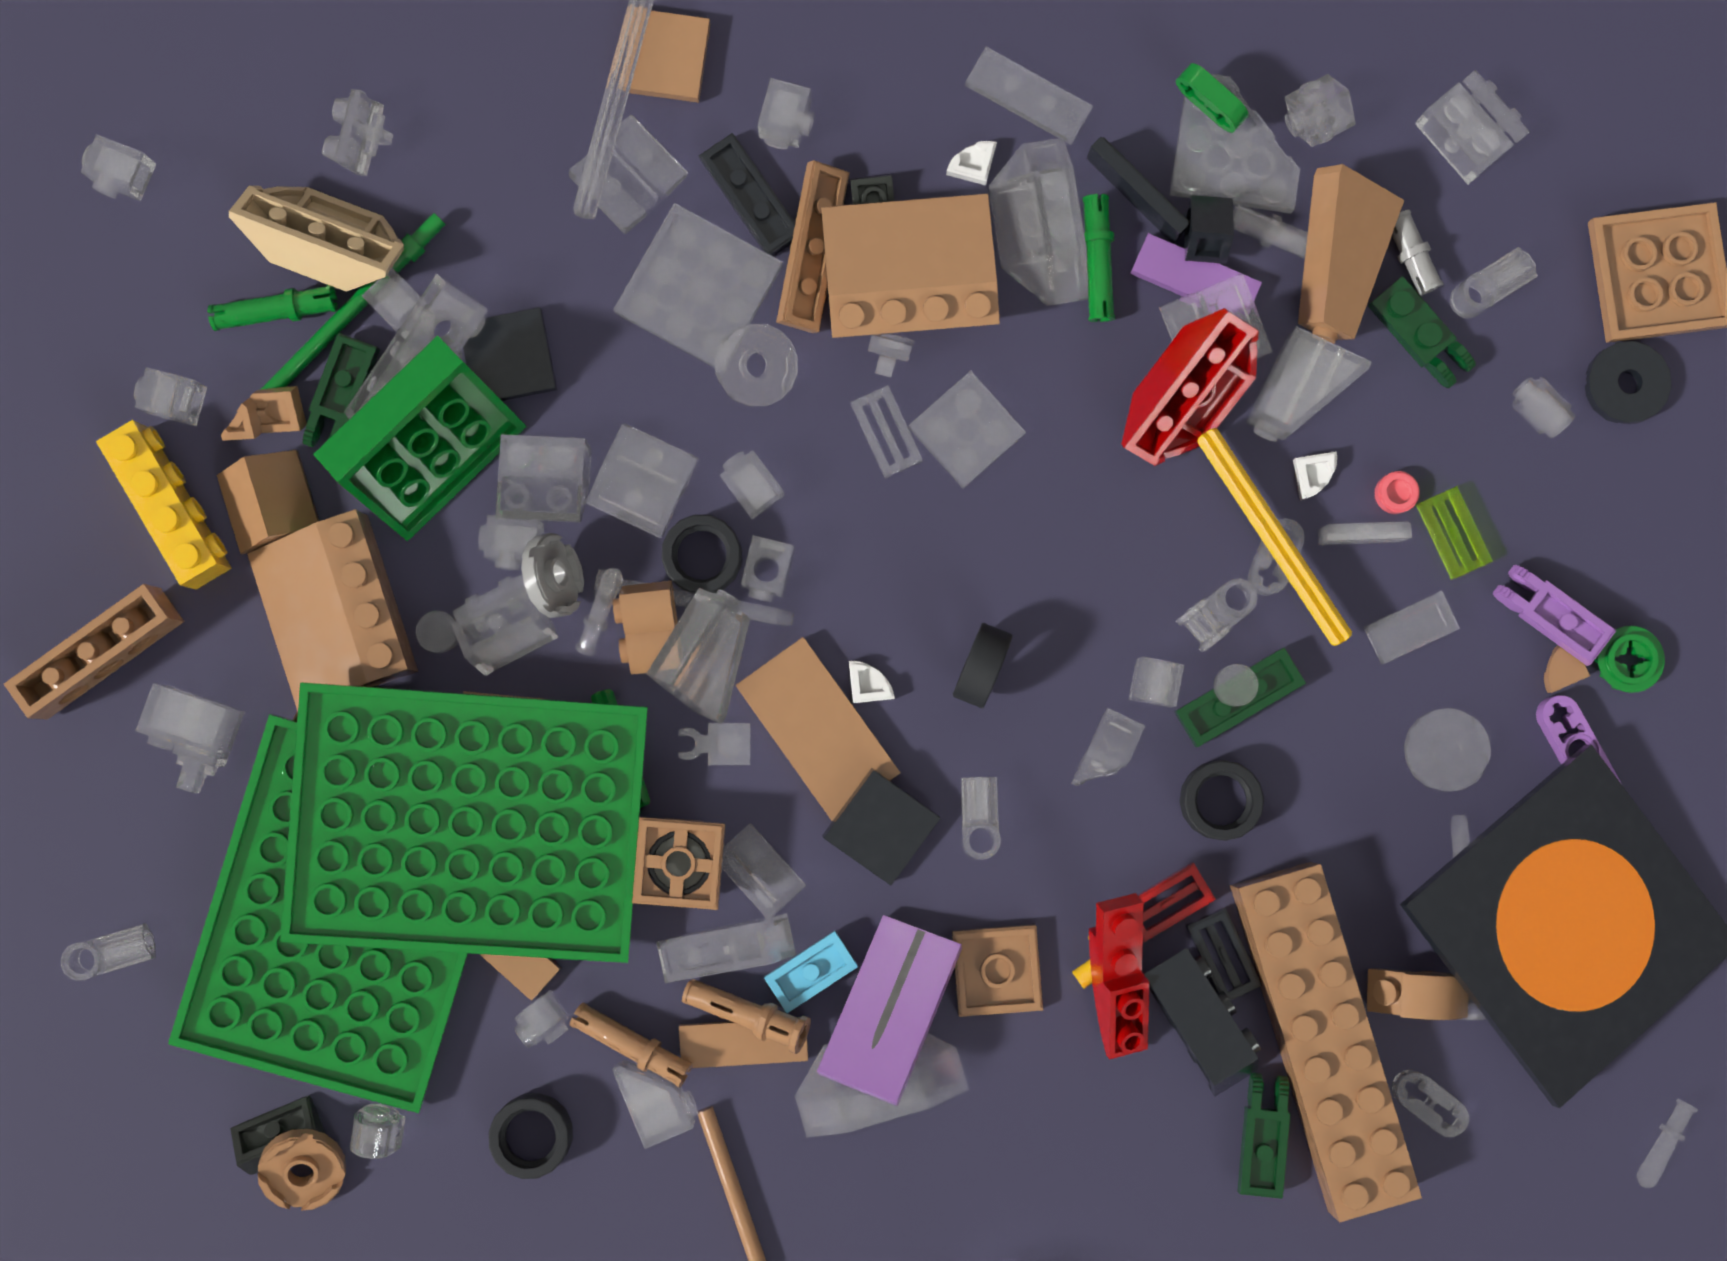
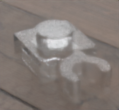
[678,723,751,765]

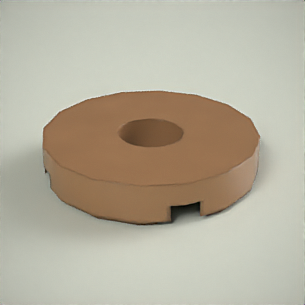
[258,1129,346,1211]

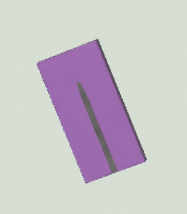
[817,915,962,1106]

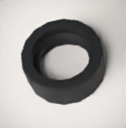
[662,514,742,595]
[953,623,1013,708]
[1179,760,1264,841]
[488,1093,573,1179]

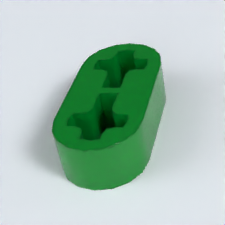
[1176,63,1249,133]

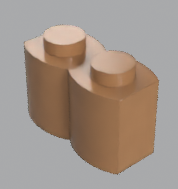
[613,580,683,675]

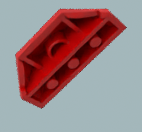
[1121,308,1259,466]

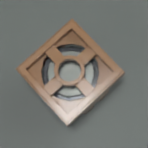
[632,817,726,910]

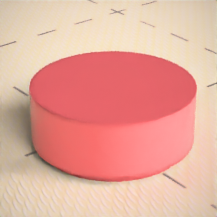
[1375,471,1420,514]

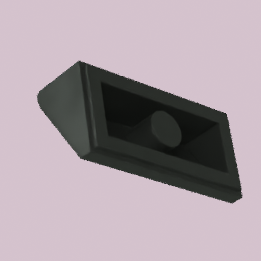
[230,1095,325,1175]

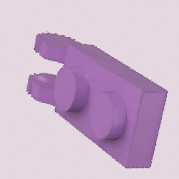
[1493,565,1616,666]

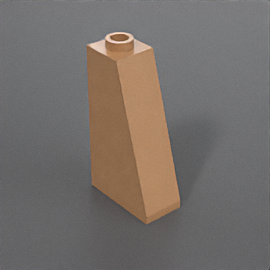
[1298,164,1404,344]

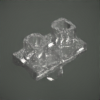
[322,89,393,176]

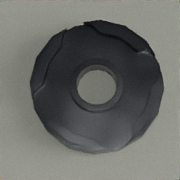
[1585,341,1672,424]

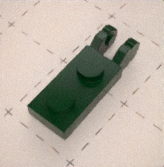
[1368,276,1476,388]
[302,333,381,447]
[1237,1073,1290,1199]

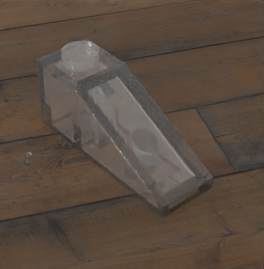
[656,913,796,983]

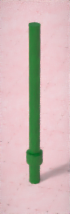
[260,213,446,390]

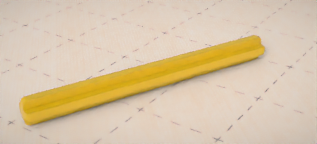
[1198,428,1352,646]

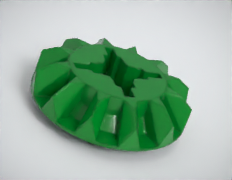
[1595,626,1665,693]

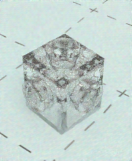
[1284,74,1356,147]

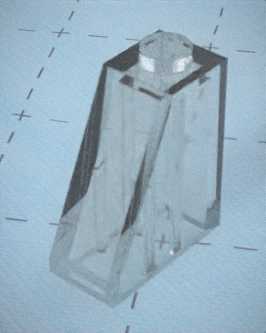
[1246,326,1372,441]
[646,588,750,724]

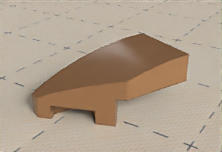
[221,386,307,441]

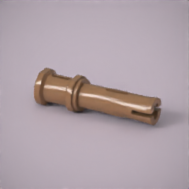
[682,979,811,1054]

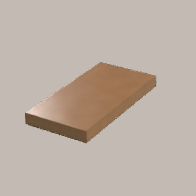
[735,637,901,821]

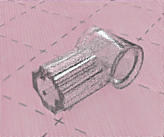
[1450,247,1538,318]
[961,777,1001,861]
[61,923,156,981]

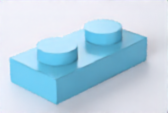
[764,930,858,1013]

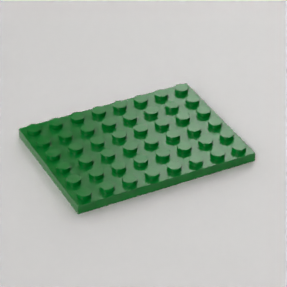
[280,682,648,963]
[168,714,468,1114]

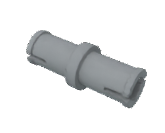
[1392,209,1444,296]

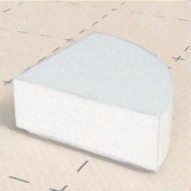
[946,141,997,185]
[1293,451,1337,501]
[849,661,895,703]

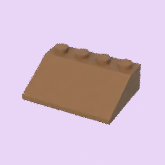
[821,193,1000,338]
[247,509,418,711]

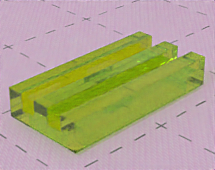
[1416,486,1493,580]

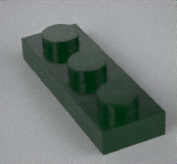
[1174,647,1306,747]

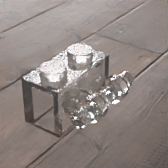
[1415,70,1530,185]
[452,574,558,676]

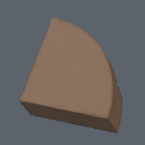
[1544,645,1590,693]

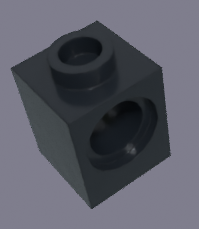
[1184,195,1234,264]

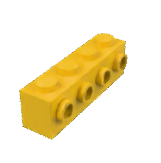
[96,420,232,590]

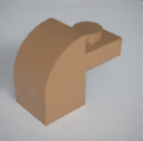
[1367,968,1468,1020]

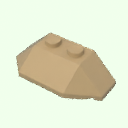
[229,185,404,292]

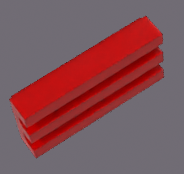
[1138,863,1216,942]

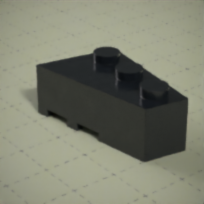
[1144,948,1261,1097]

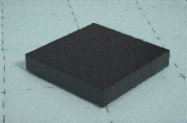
[458,307,557,401]
[822,768,940,886]

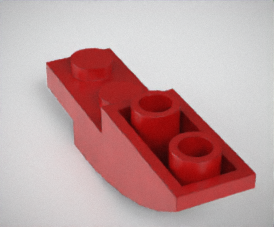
[1089,893,1149,1060]

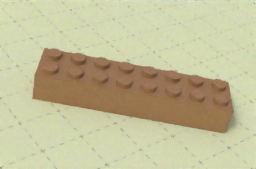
[1230,862,1422,1223]

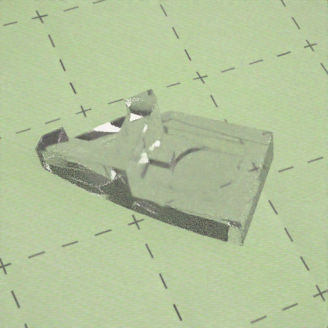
[1071,708,1145,786]

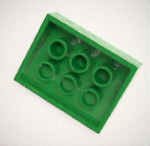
[313,335,527,541]

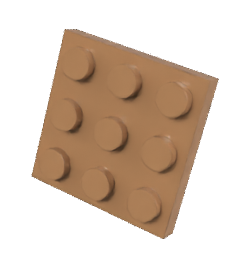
[1588,202,1727,343]

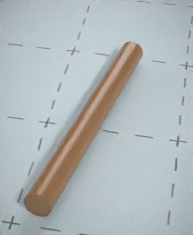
[697,1106,766,1261]

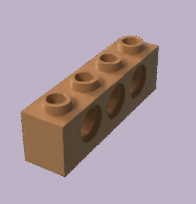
[4,584,185,720]

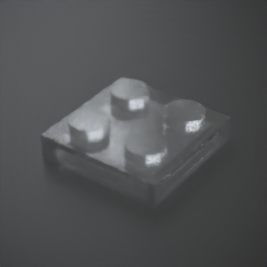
[908,371,1026,489]

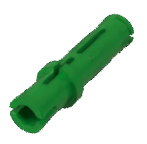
[1081,194,1115,322]
[207,285,338,331]

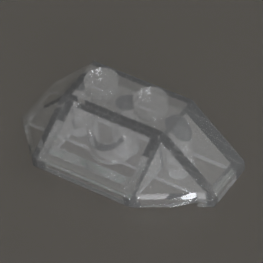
[989,138,1088,306]
[795,1033,969,1137]

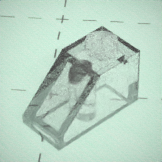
[612,1060,699,1149]

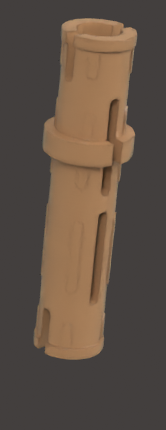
[570,1002,693,1088]

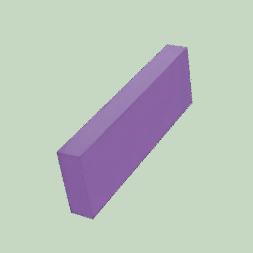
[1130,233,1262,321]

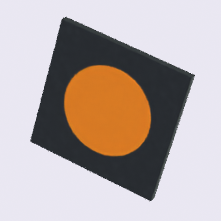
[1400,745,1727,1108]

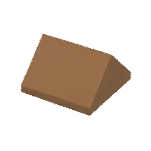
[217,450,319,554]

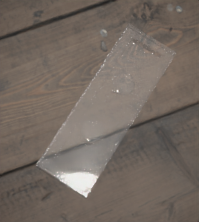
[965,46,1093,145]

